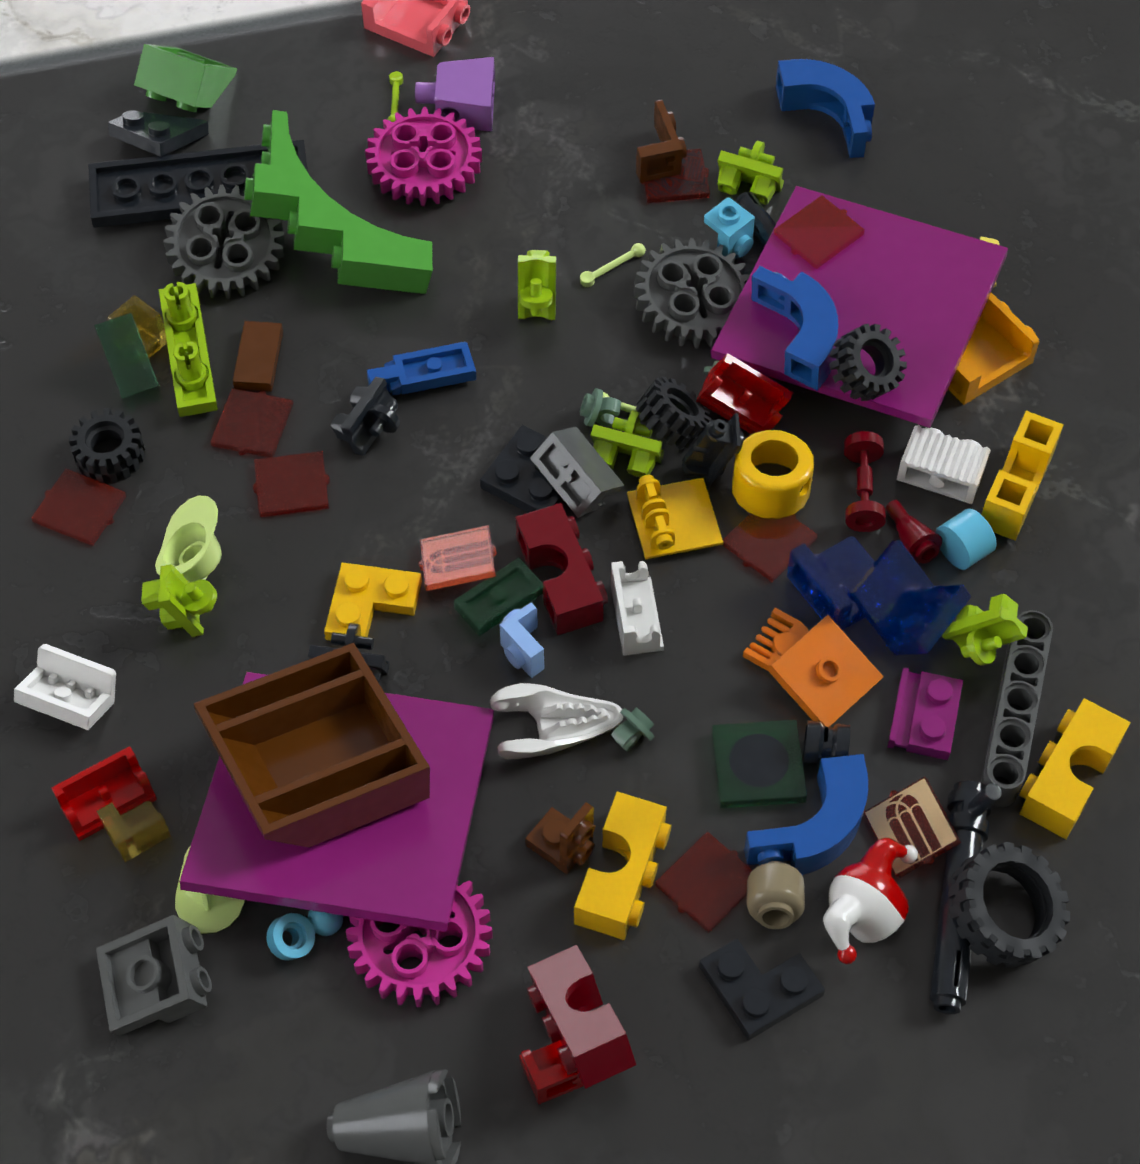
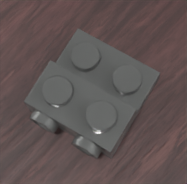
[96,915,212,1036]

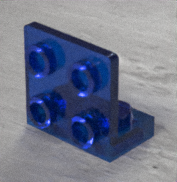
[787,536,900,631]
[850,540,972,655]

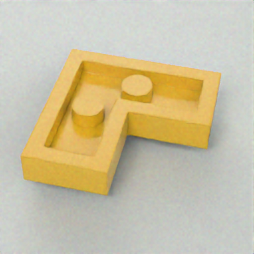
[324,562,422,640]

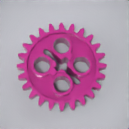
[365,107,482,206]
[346,879,493,1007]

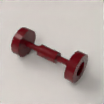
[844,431,886,532]

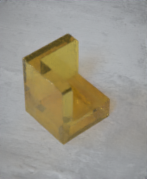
[107,295,167,365]
[97,801,171,862]

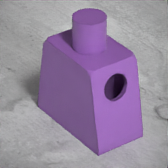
[415,57,495,132]

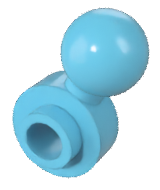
[266,910,343,961]

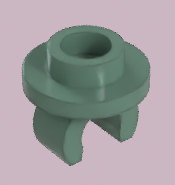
[580,388,621,427]
[611,707,655,752]

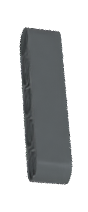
[980,610,1053,808]

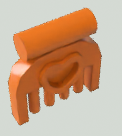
[743,607,809,671]

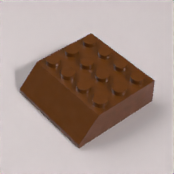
[194,643,430,848]

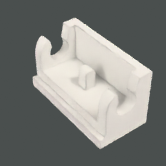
[611,561,664,656]

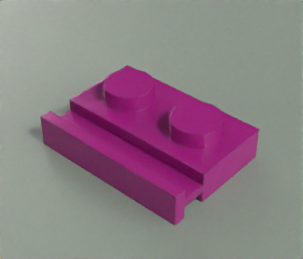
[887,667,963,760]

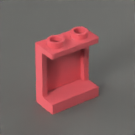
[361,0,470,57]

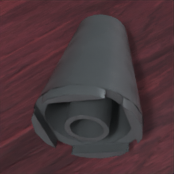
[327,1069,461,1164]

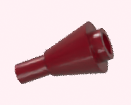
[885,500,942,564]

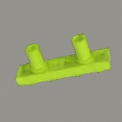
[158,282,218,417]

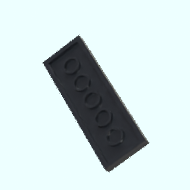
[88,140,308,228]

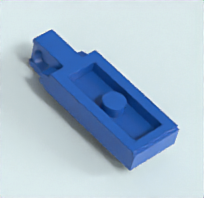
[367,342,476,395]

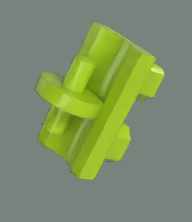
[717,140,784,205]
[518,250,556,320]
[590,410,664,478]
[141,564,217,637]
[941,594,1028,666]

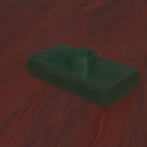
[94,313,159,398]
[454,558,543,636]

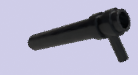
[930,780,1002,1014]

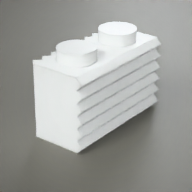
[897,425,991,504]

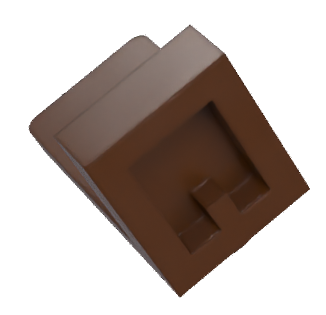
[636,100,687,183]
[525,802,595,874]

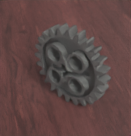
[163,185,286,299]
[633,238,750,348]

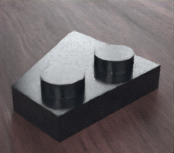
[108,110,209,157]

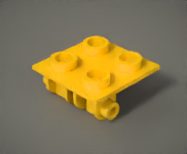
[627,475,723,559]

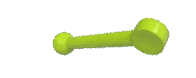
[387,71,403,122]

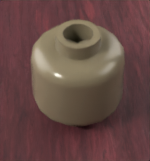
[747,861,805,929]

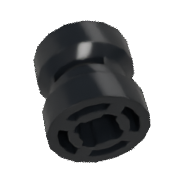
[803,720,851,764]

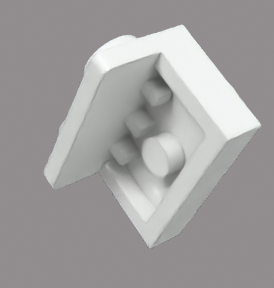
[14,644,116,730]

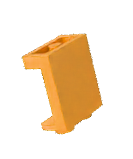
[948,292,1039,405]

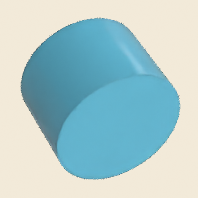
[936,509,997,570]

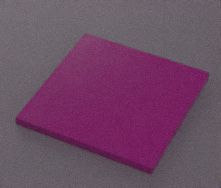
[711,186,1008,428]
[179,672,494,932]

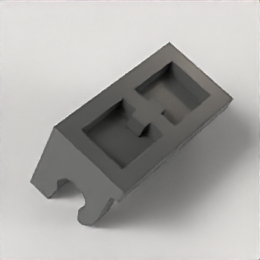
[530,427,624,518]

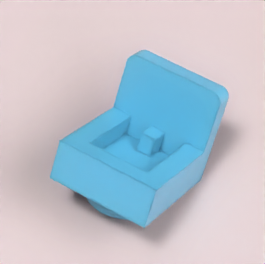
[704,198,755,259]

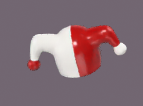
[823,838,918,964]

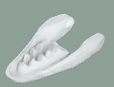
[490,683,623,759]

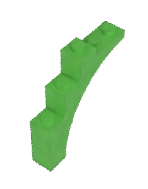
[244,110,433,294]

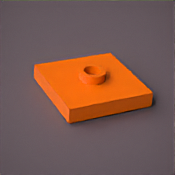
[767,615,884,727]

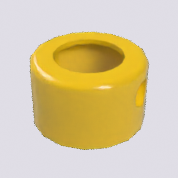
[732,430,814,519]

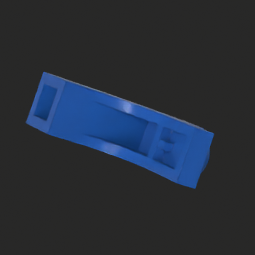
[775,59,875,158]
[751,266,839,391]
[744,754,869,875]

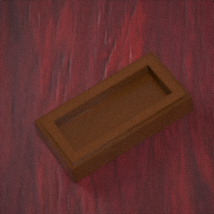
[233,321,283,392]

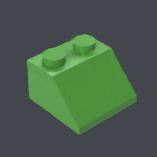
[134,44,237,112]

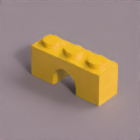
[981,411,1064,541]
[1019,698,1131,839]
[574,791,672,940]

